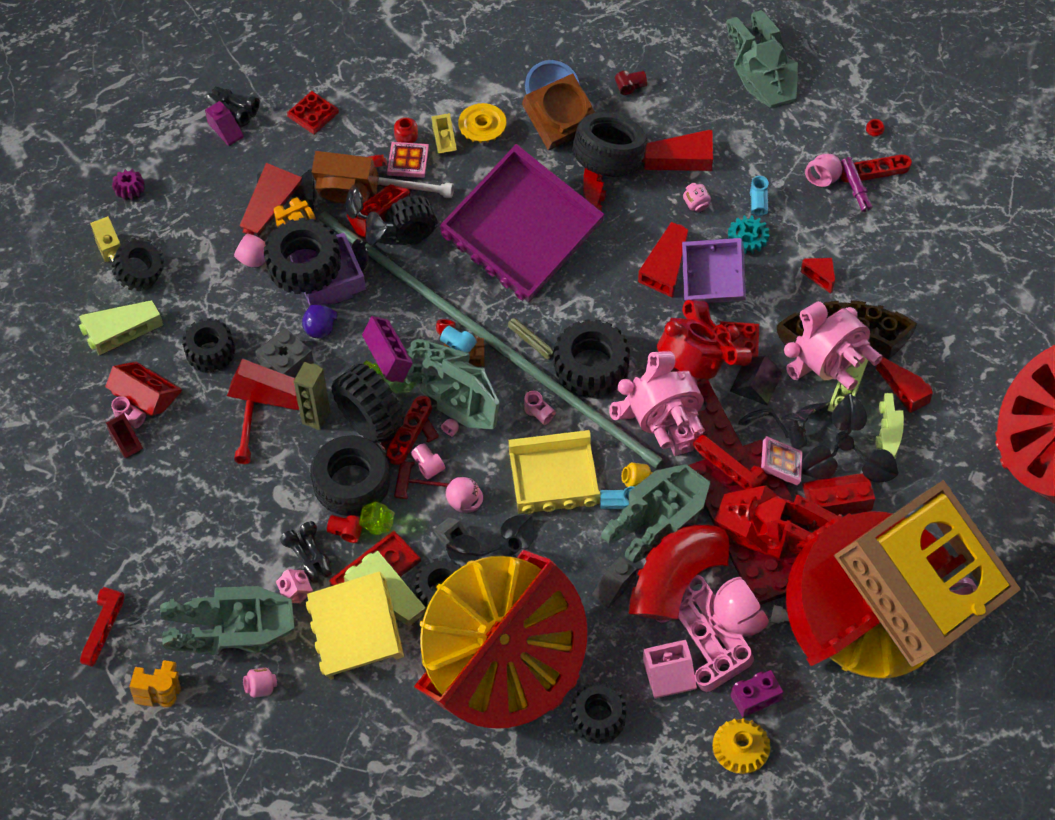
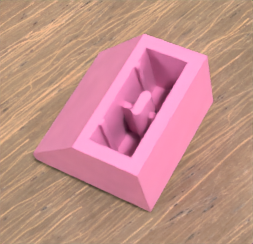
[643,640,697,699]

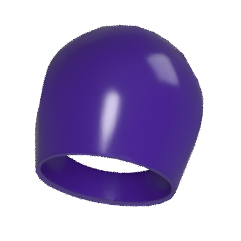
[302,305,338,339]

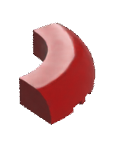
[629,525,729,621]

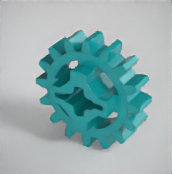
[728,215,769,254]

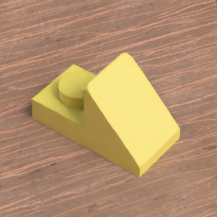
[432,113,457,154]

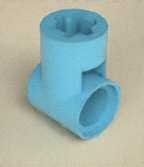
[440,326,477,353]

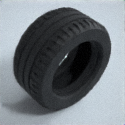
[572,113,647,177]

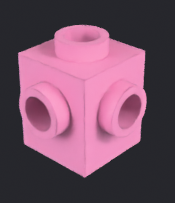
[668,423,697,456]
[276,569,313,603]

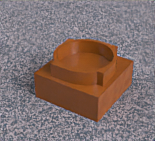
[522,73,596,151]
[311,151,379,204]

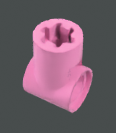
[524,391,556,425]
[111,397,146,428]
[411,444,445,480]

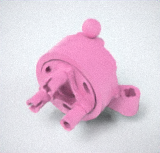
[784,301,882,390]
[609,351,705,449]

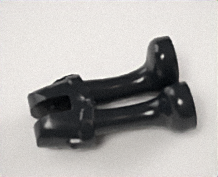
[205,86,260,126]
[280,521,332,583]

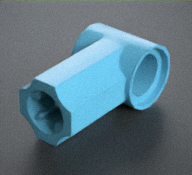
[750,176,769,216]
[600,486,635,509]

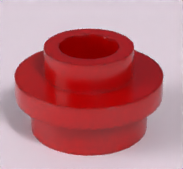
[866,119,885,137]

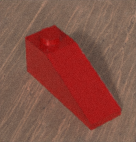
[876,357,933,413]

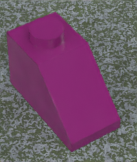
[205,101,244,146]

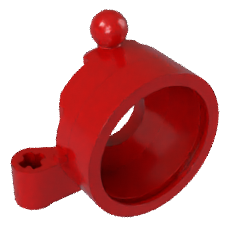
[657,300,752,379]

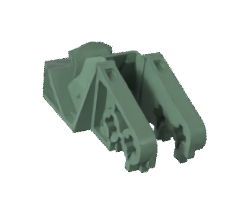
[726,10,798,108]
[406,339,499,429]
[601,464,710,564]
[160,586,294,655]

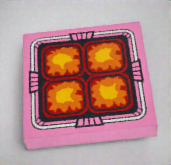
[387,142,429,178]
[761,436,802,485]

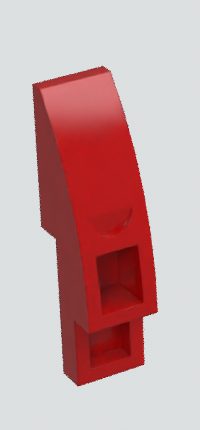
[583,168,606,212]

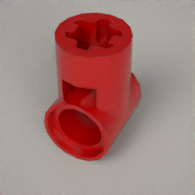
[327,515,365,543]

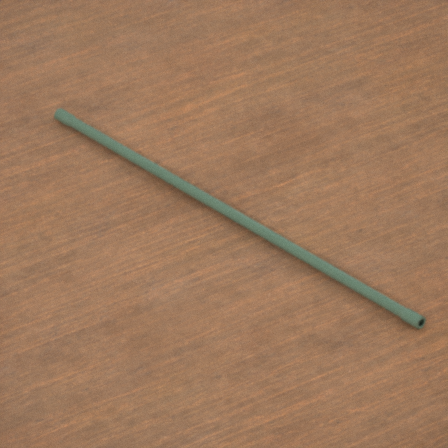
[319,211,664,469]

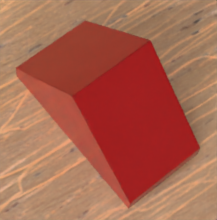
[800,258,835,294]

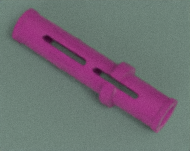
[841,157,873,212]

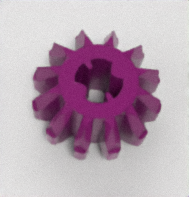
[112,168,145,201]

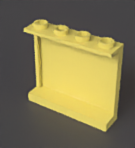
[508,430,601,514]
[306,571,404,680]

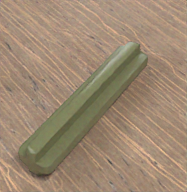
[508,318,554,360]

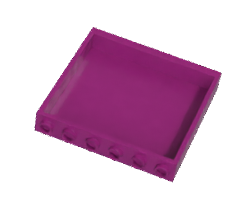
[440,144,604,303]

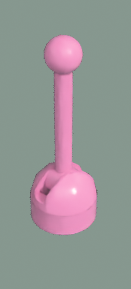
[441,419,459,437]

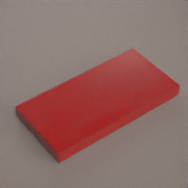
[329,531,421,586]

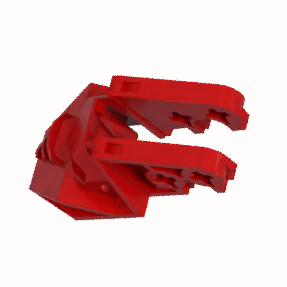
[714,485,837,559]

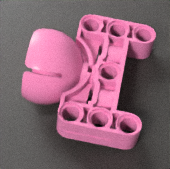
[657,575,769,692]

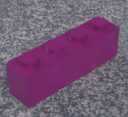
[362,316,413,383]

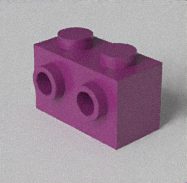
[731,670,783,718]

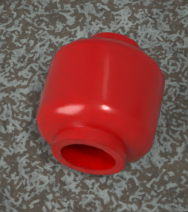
[394,118,418,143]

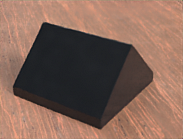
[730,355,782,406]

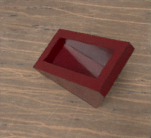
[106,413,143,458]

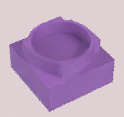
[290,232,366,306]
[682,238,746,303]

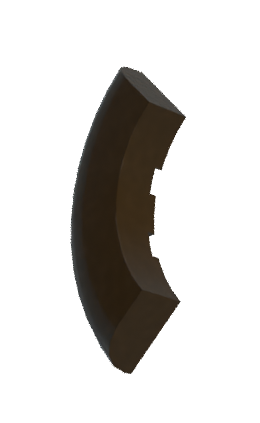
[777,300,917,360]

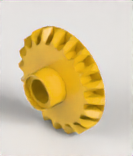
[458,103,506,144]
[712,718,771,774]

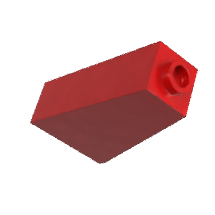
[642,130,713,171]
[240,163,302,236]
[638,222,688,297]
[227,359,299,410]

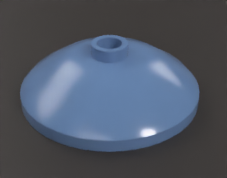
[525,60,579,94]

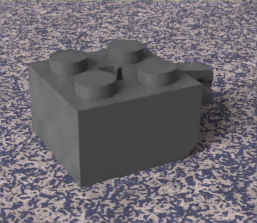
[255,328,314,378]

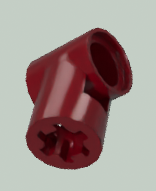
[615,70,647,95]

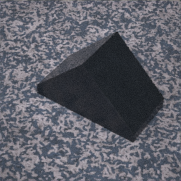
[292,169,315,211]

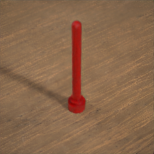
[234,400,254,464]

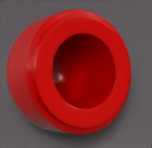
[436,319,456,336]

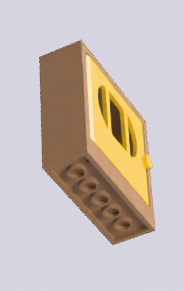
[834,480,1021,667]

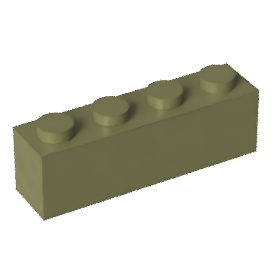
[294,362,331,430]

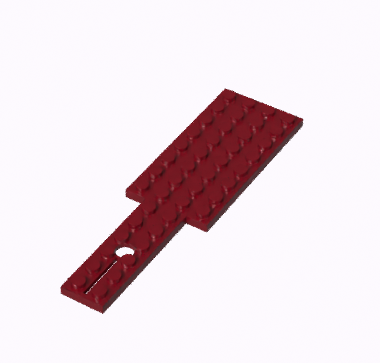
[671,367,810,605]

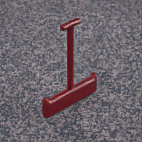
[379,406,439,451]
[394,461,453,499]

